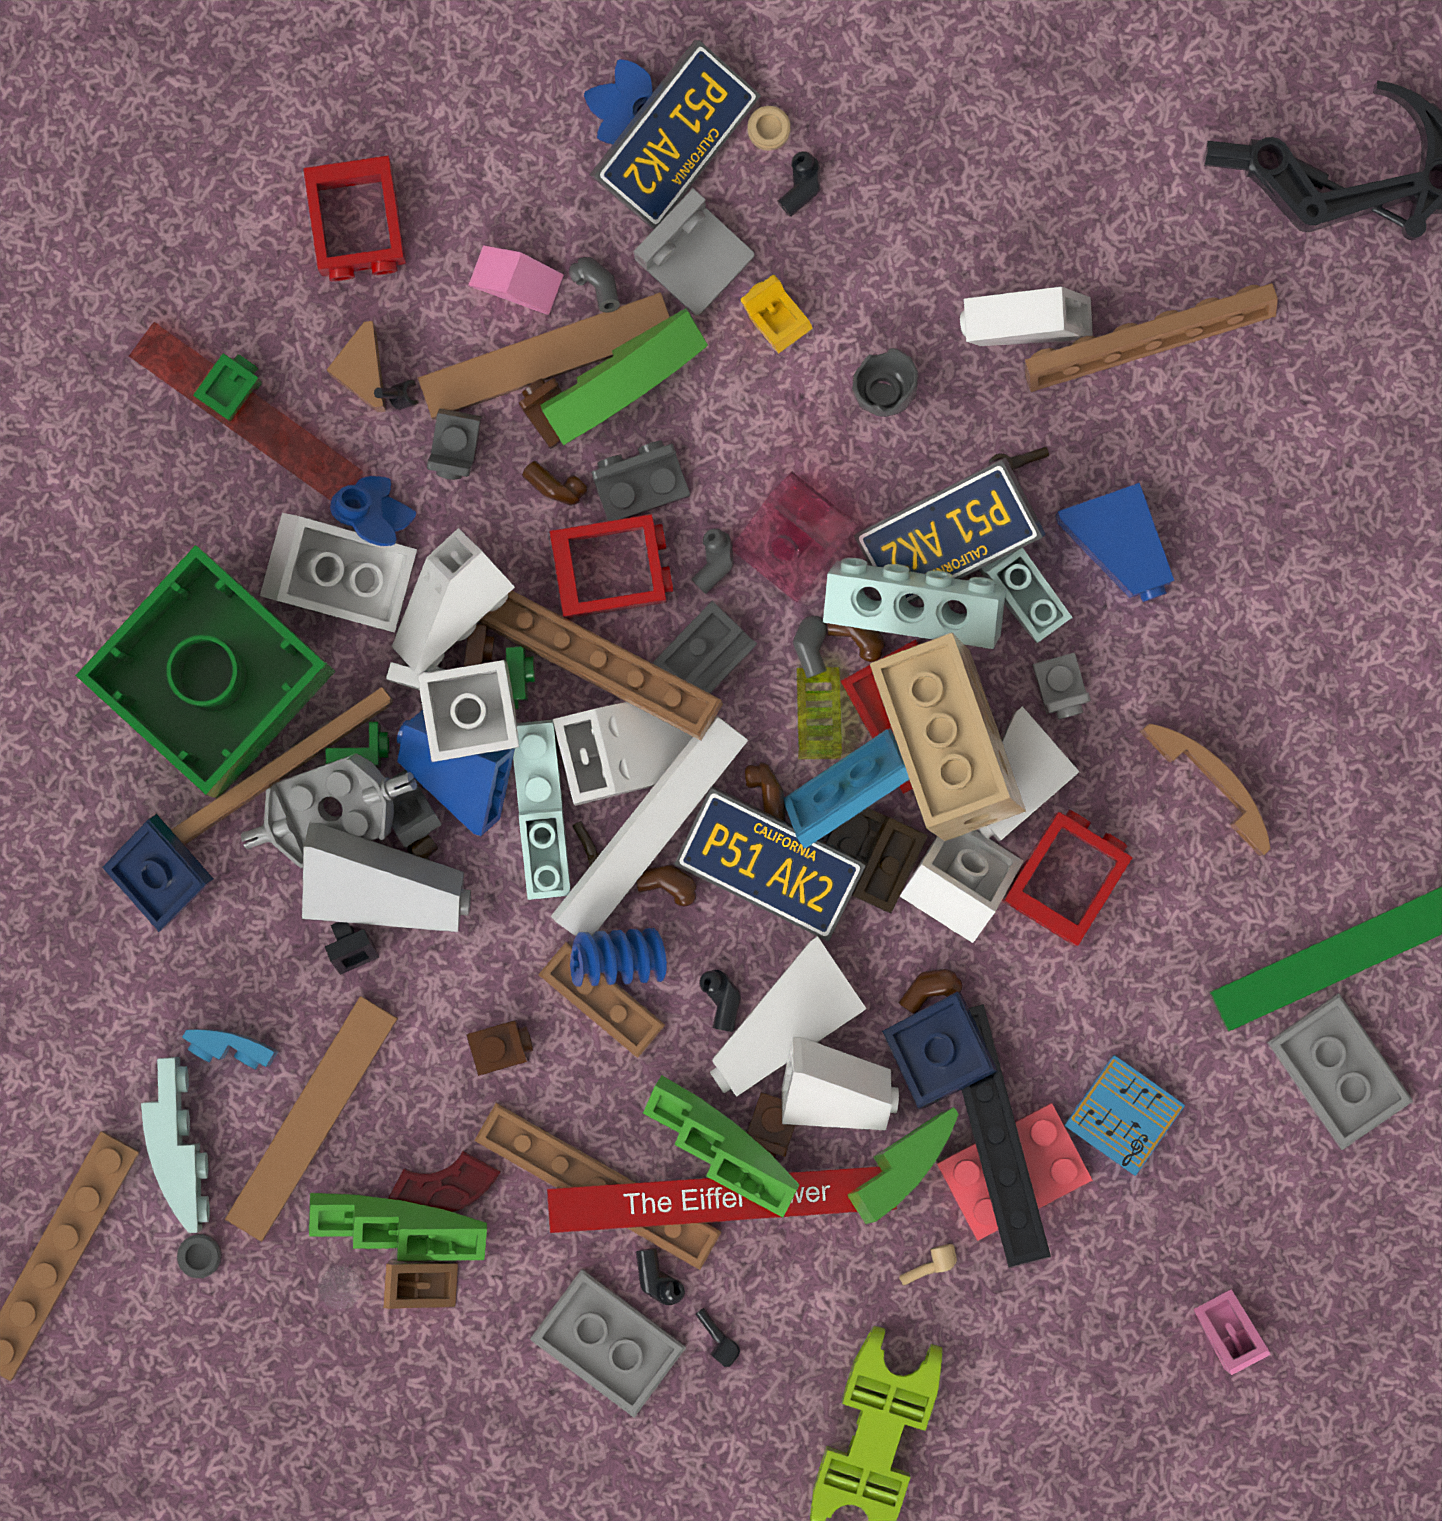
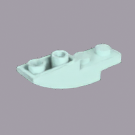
[979,547,1073,643]
[513,720,571,900]
[141,1057,210,1233]

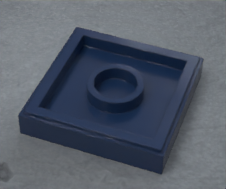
[102,814,214,932]
[882,992,998,1109]

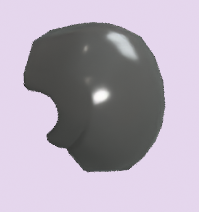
[852,348,918,417]

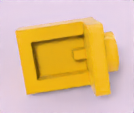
[741,275,813,354]

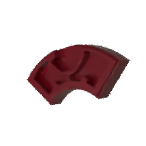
[388,1151,501,1212]

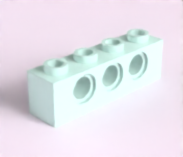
[823,558,1006,649]

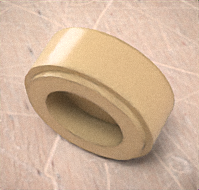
[748,106,790,151]

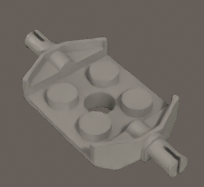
[241,754,417,868]

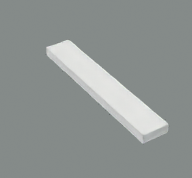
[551,715,748,936]

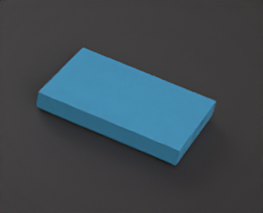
[784,728,909,848]

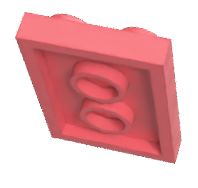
[937,1103,1092,1241]

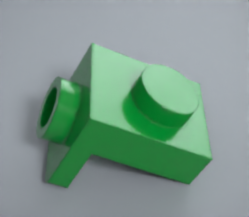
[506,647,535,710]
[326,722,389,768]

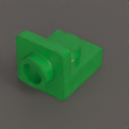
[193,353,262,422]

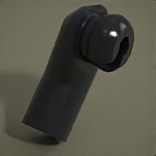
[777,151,820,217]
[699,970,741,1032]
[636,1248,685,1305]

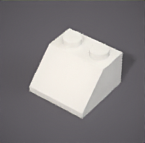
[417,660,519,762]
[900,830,1024,943]

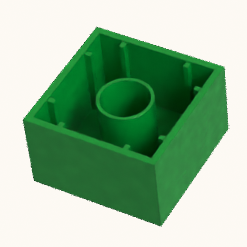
[75,545,336,798]

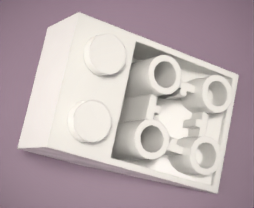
[392,528,515,675]
[553,702,692,806]

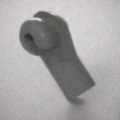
[569,257,620,313]

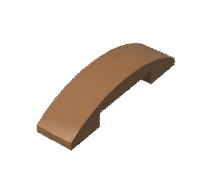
[1139,724,1271,856]

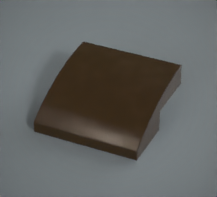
[825,807,928,914]

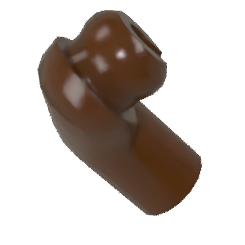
[522,461,588,506]
[828,623,885,662]
[745,762,786,821]
[636,865,697,907]
[898,969,963,1014]

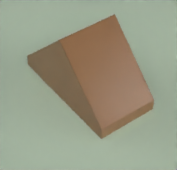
[326,321,386,412]
[383,1259,458,1309]

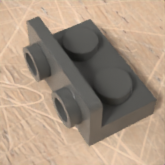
[591,440,690,521]

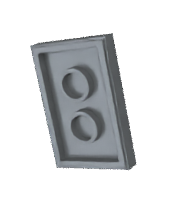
[1267,993,1413,1150]
[530,1269,686,1417]

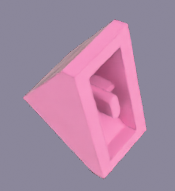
[469,245,564,315]
[1193,1289,1270,1375]

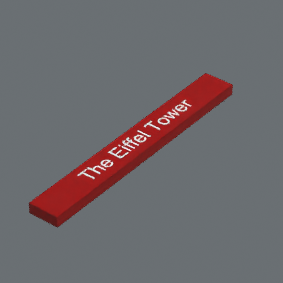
[547,1167,897,1233]

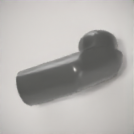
[691,528,734,594]
[793,615,827,678]

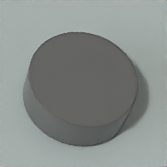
[177,1234,222,1278]

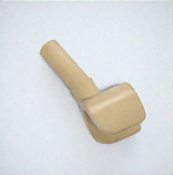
[899,1244,957,1286]

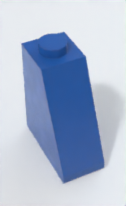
[1055,483,1175,602]
[397,710,515,837]

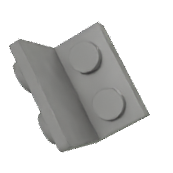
[634,188,754,316]

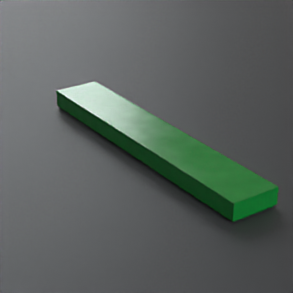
[1209,886,1442,1032]

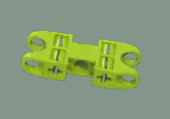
[810,1325,942,1521]

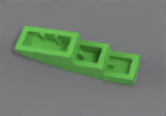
[541,308,708,445]
[643,1075,799,1217]
[308,1193,487,1261]

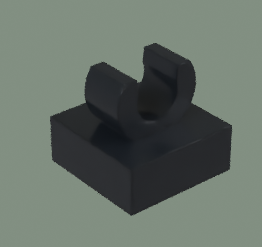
[324,922,379,975]

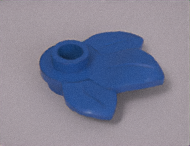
[584,59,653,145]
[330,476,416,546]

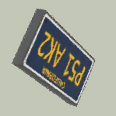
[589,40,761,229]
[853,457,1046,604]
[674,786,867,942]

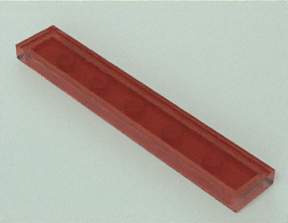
[129,322,364,501]

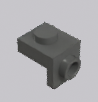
[391,770,442,847]

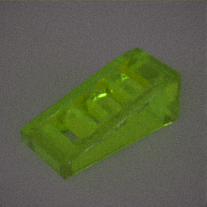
[796,667,842,760]

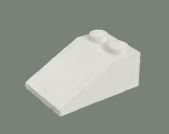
[260,513,417,632]

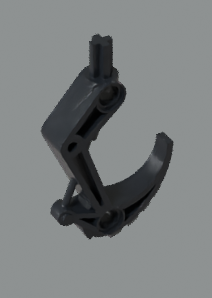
[1204,80,1442,241]

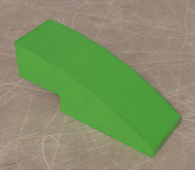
[847,1107,959,1224]

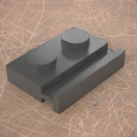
[652,601,757,694]

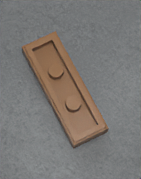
[538,942,665,1058]

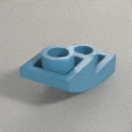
[182,1029,279,1069]

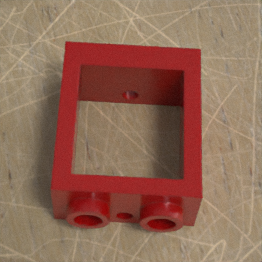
[303,155,406,282]
[549,514,673,619]
[1002,809,1133,946]

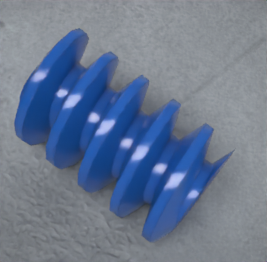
[570,928,667,987]

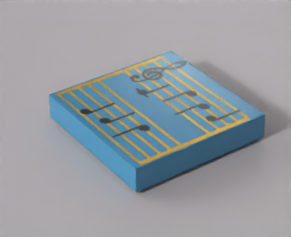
[1064,1055,1185,1176]

